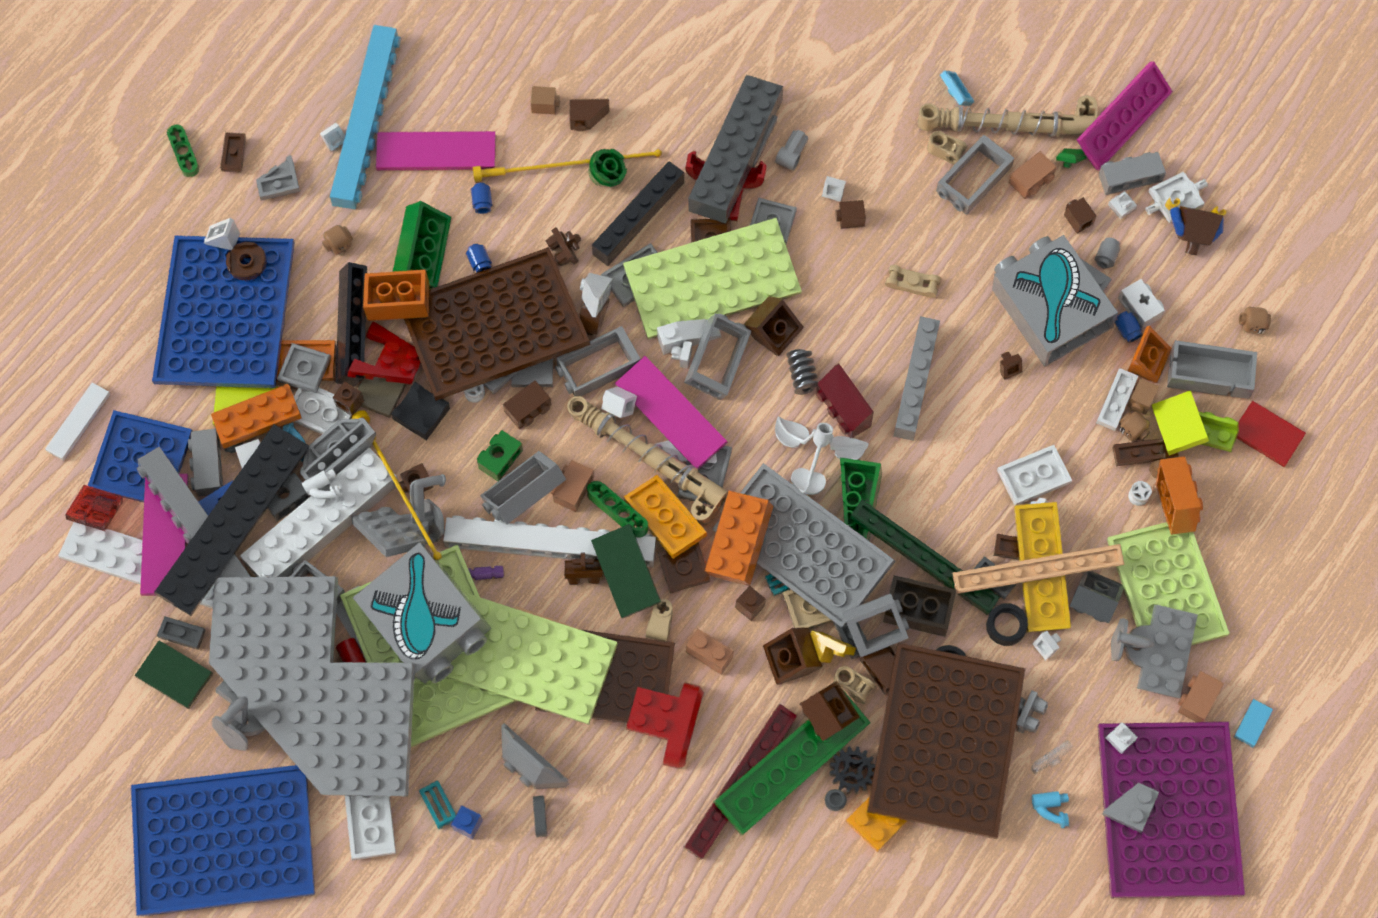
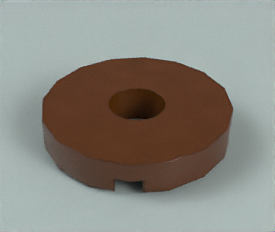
[226,242,267,281]

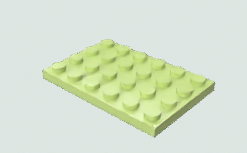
[1107,522,1230,646]

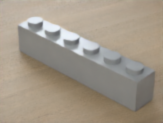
[894,316,940,441]

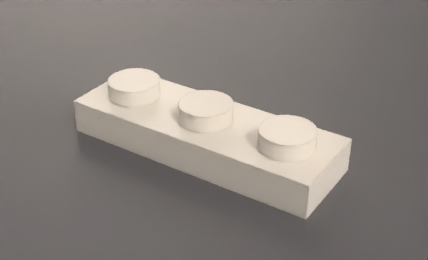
[1096,368,1138,431]

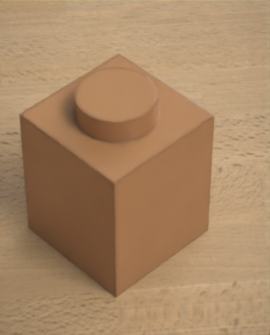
[531,86,560,114]
[1127,378,1159,415]

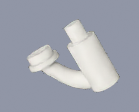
[302,469,343,501]

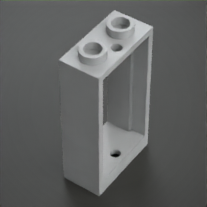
[936,135,1014,215]
[684,313,751,400]
[555,326,641,396]
[480,451,566,525]

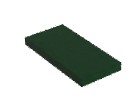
[591,524,661,619]

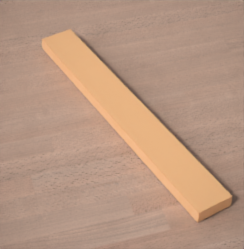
[952,544,1124,594]

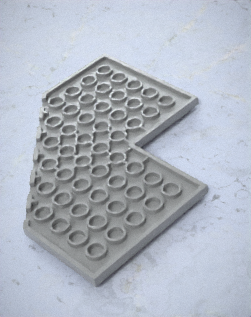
[209,576,415,796]

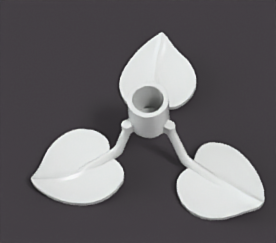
[775,416,869,495]

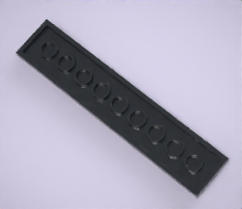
[154,425,309,616]

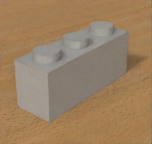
[1098,152,1166,195]
[188,428,223,497]

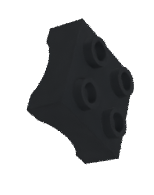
[391,382,450,441]

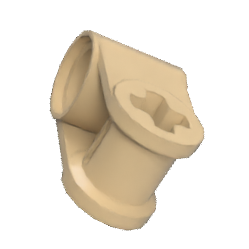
[927,131,967,165]
[646,599,673,642]
[834,666,876,704]

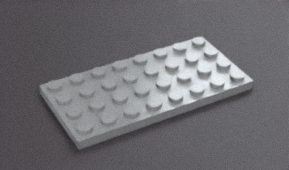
[712,463,895,629]

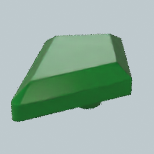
[1056,148,1088,168]

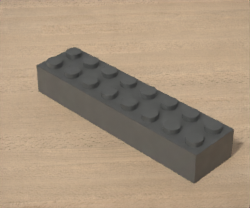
[688,74,783,223]

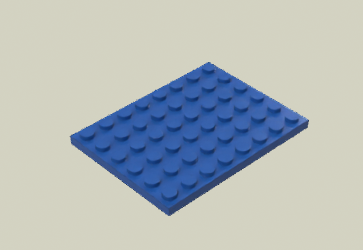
[152,236,295,388]
[131,765,315,917]

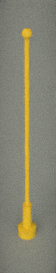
[473,149,662,182]
[352,410,442,560]

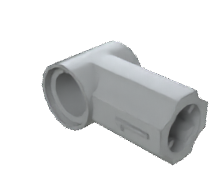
[775,130,809,171]

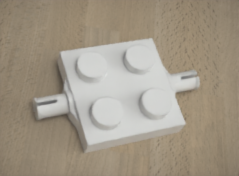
[1145,172,1208,223]

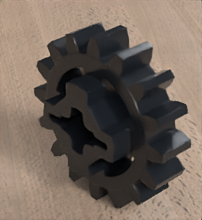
[829,746,875,794]

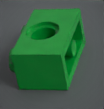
[477,430,523,481]

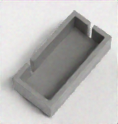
[1167,340,1257,399]

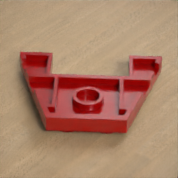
[347,321,421,384]

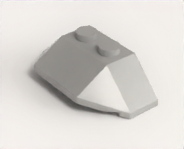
[300,418,376,480]
[501,723,569,789]

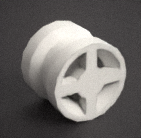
[464,384,485,403]
[1128,481,1152,506]

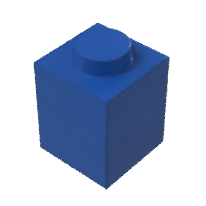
[451,805,483,840]

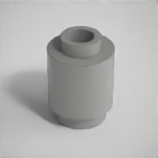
[1095,238,1120,269]

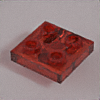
[65,485,123,531]

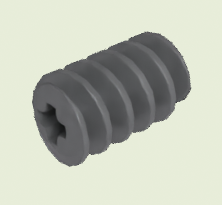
[786,349,819,395]

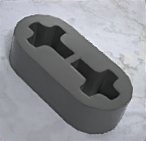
[533,795,547,837]

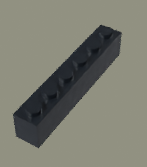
[592,161,684,266]
[335,262,367,387]

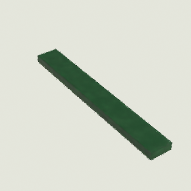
[849,500,1000,615]

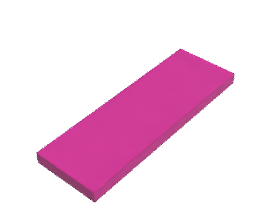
[1077,61,1173,170]
[376,131,496,171]
[615,356,728,470]
[140,474,189,596]

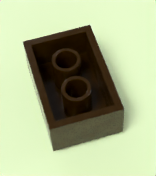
[883,575,956,637]

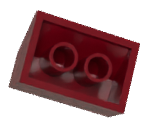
[816,363,874,438]

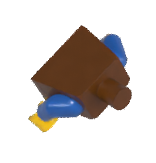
[1165,198,1226,255]

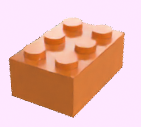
[363,270,429,321]
[1155,456,1203,535]

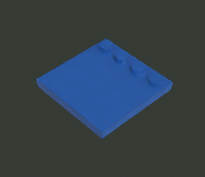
[87,410,193,502]

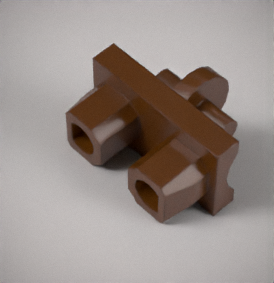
[545,227,581,266]
[564,552,603,585]

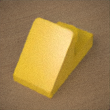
[811,630,857,663]

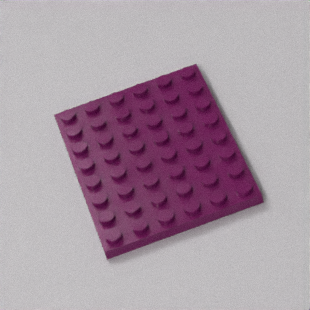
[1098,722,1245,898]

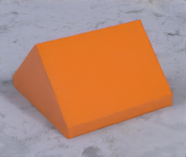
[1128,326,1171,383]

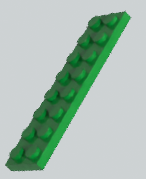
[713,690,871,836]

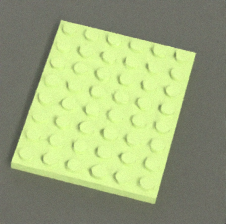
[340,544,516,747]

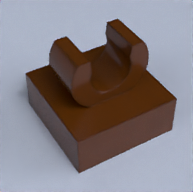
[1000,352,1023,380]

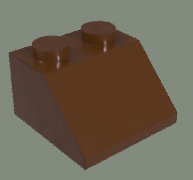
[743,296,804,356]
[763,627,823,685]
[800,681,860,741]

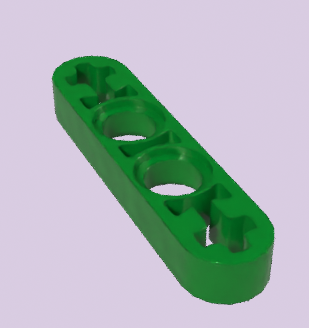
[587,481,648,538]

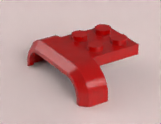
[685,151,767,222]
[626,682,705,769]

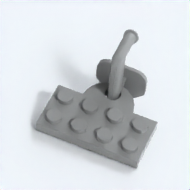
[352,474,446,557]
[1111,605,1198,698]
[212,681,265,751]

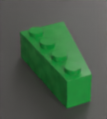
[840,457,882,541]

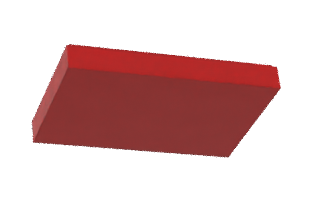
[1237,400,1306,467]

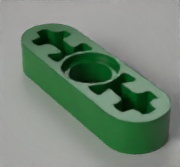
[167,124,199,177]

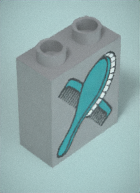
[992,235,1118,367]
[353,542,491,683]

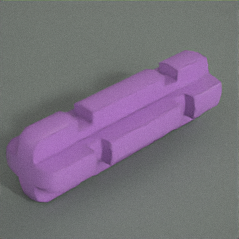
[468,565,504,580]

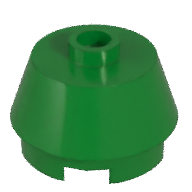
[588,149,627,187]

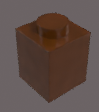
[1064,197,1097,233]
[835,200,866,229]
[735,585,766,621]

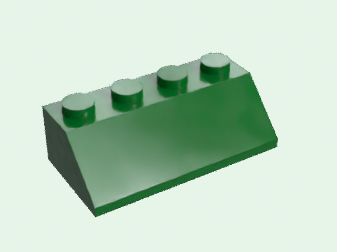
[393,201,452,289]

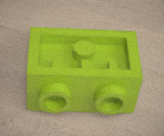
[1199,412,1239,452]

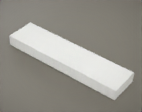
[45,383,111,461]

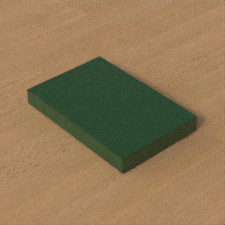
[134,640,213,709]

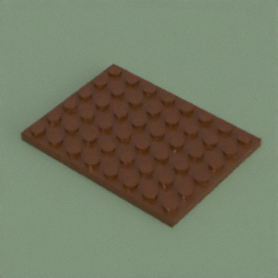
[404,247,591,401]
[867,643,1025,839]

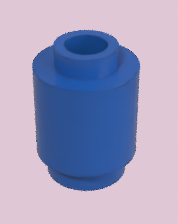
[471,183,492,214]
[466,244,492,273]
[1115,311,1143,343]

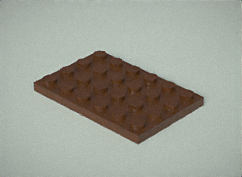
[535,629,675,723]

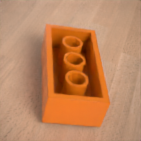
[705,491,774,586]

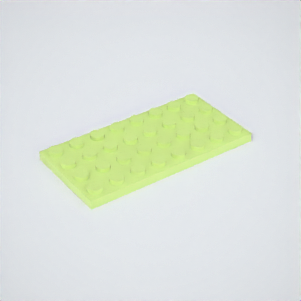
[623,218,802,339]
[447,592,618,725]

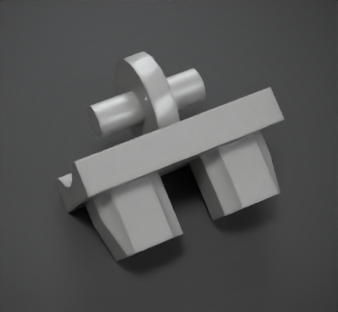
[1016,690,1048,734]

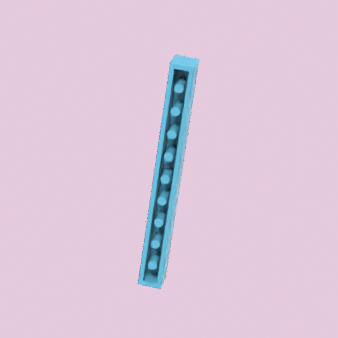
[330,25,401,210]

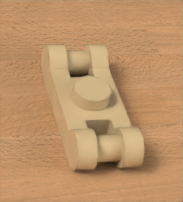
[885,265,941,298]

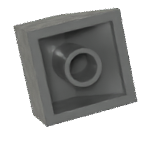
[1070,571,1124,623]

